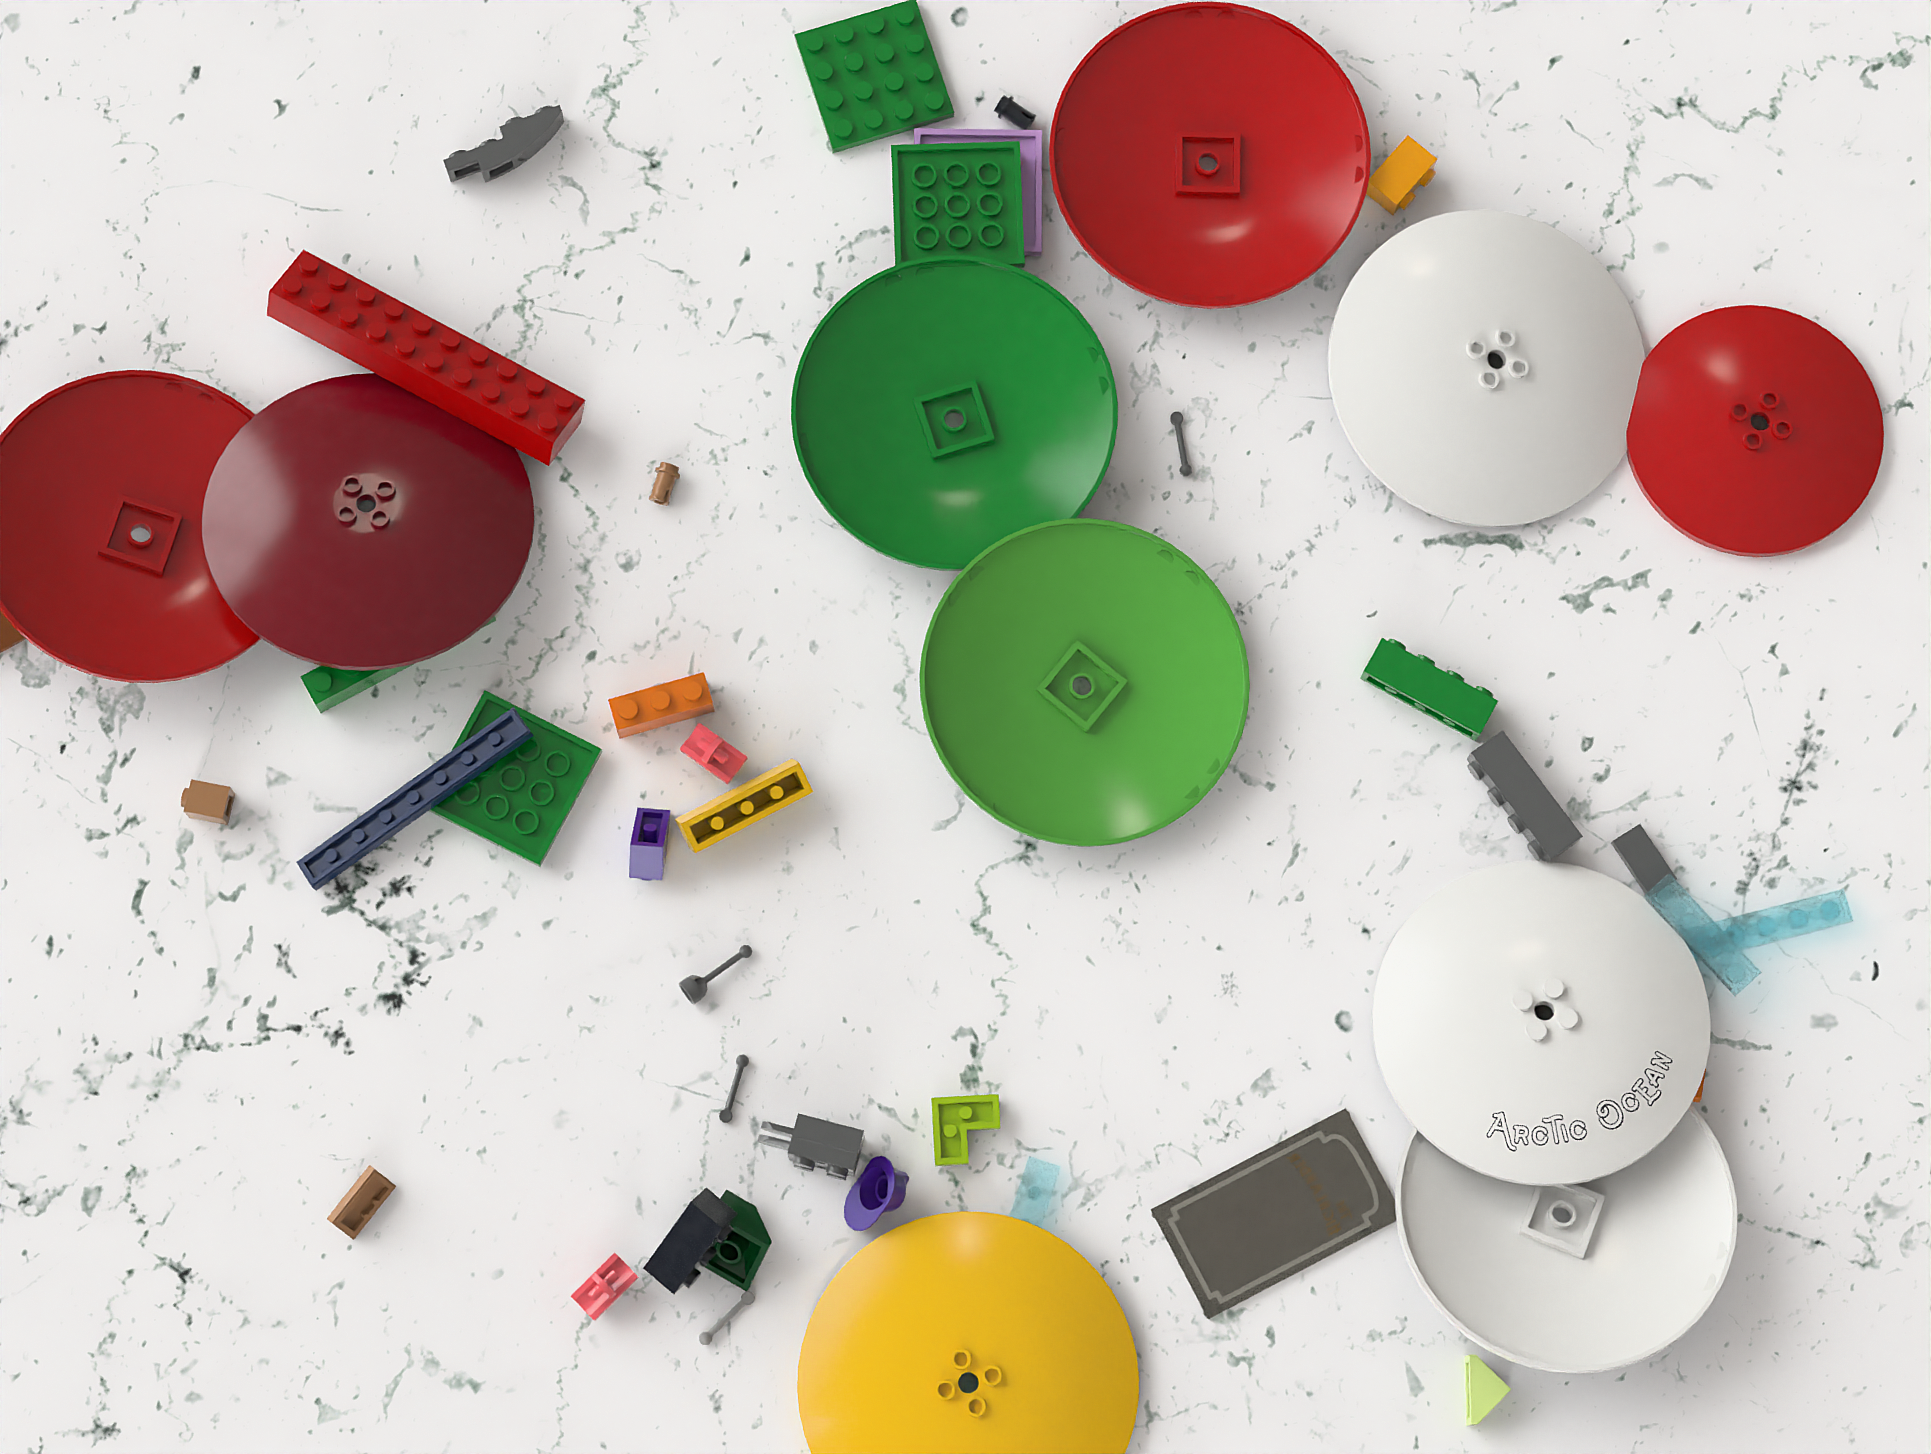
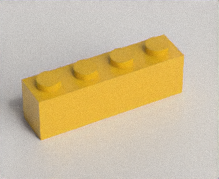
[675,758,813,853]

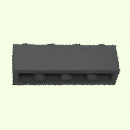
[1467,730,1583,863]

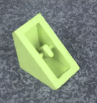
[1465,1355,1511,1426]

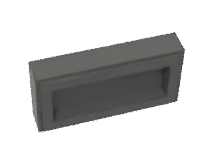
[1611,824,1677,898]

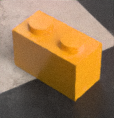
[1366,135,1437,215]

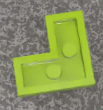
[931,1094,1001,1167]

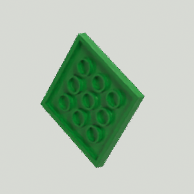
[794,0,955,153]
[891,141,1025,268]
[429,690,603,867]

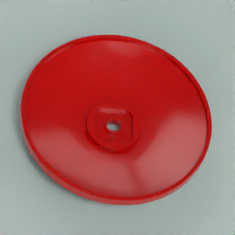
[1626,305,1884,557]

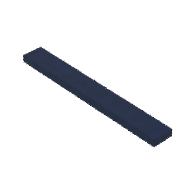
[296,707,534,891]

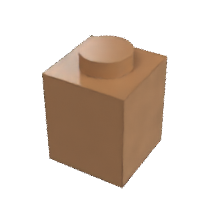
[181,779,236,825]

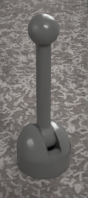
[678,945,752,1005]

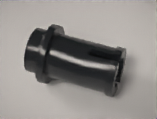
[994,95,1037,130]

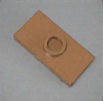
[327,1165,396,1240]

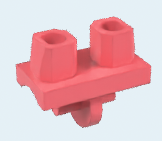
[680,723,748,785]
[571,1253,639,1321]

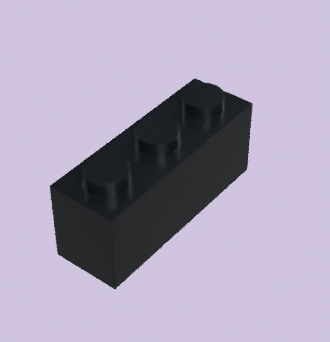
[643,1187,738,1294]

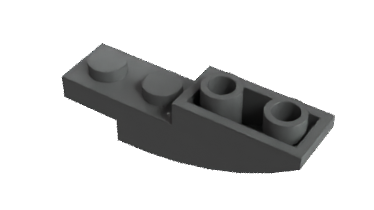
[443,105,564,183]

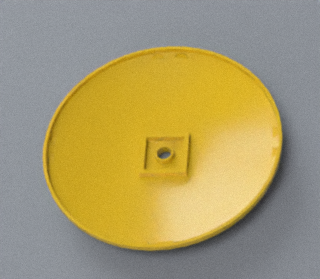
[797,1211,1139,1454]

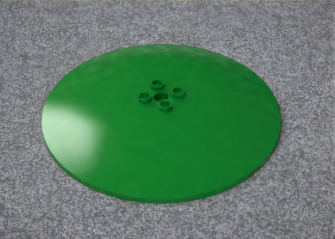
[791,255,1118,571]

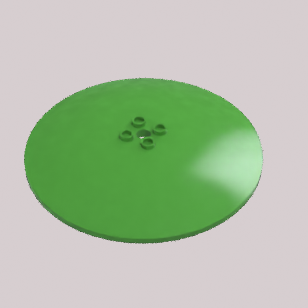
[919,518,1250,847]

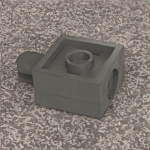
[757,1113,865,1181]

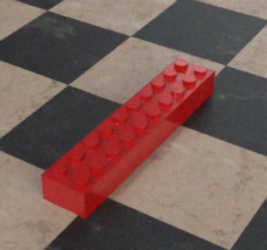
[267,249,586,466]

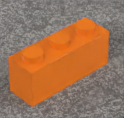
[608,672,715,739]

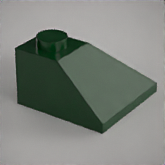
[701,1189,772,1291]

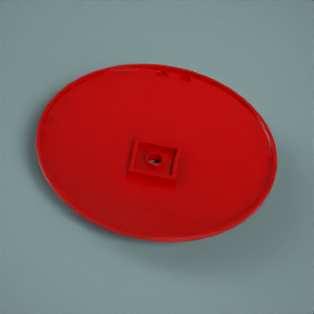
[1049,1,1371,309]
[0,370,261,683]

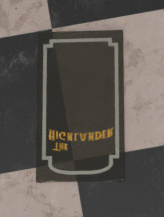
[1150,1108,1396,1319]

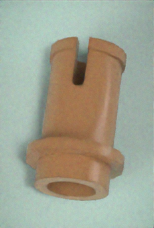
[649,462,680,506]

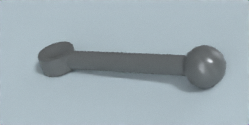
[1170,412,1192,477]
[719,1054,749,1123]

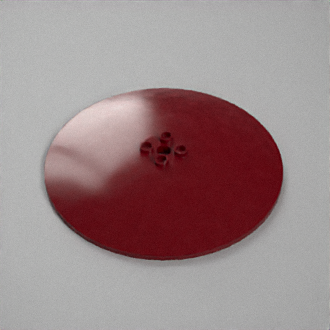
[202,373,535,671]

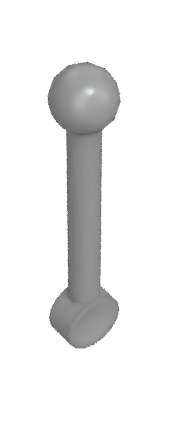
[699,1291,755,1345]

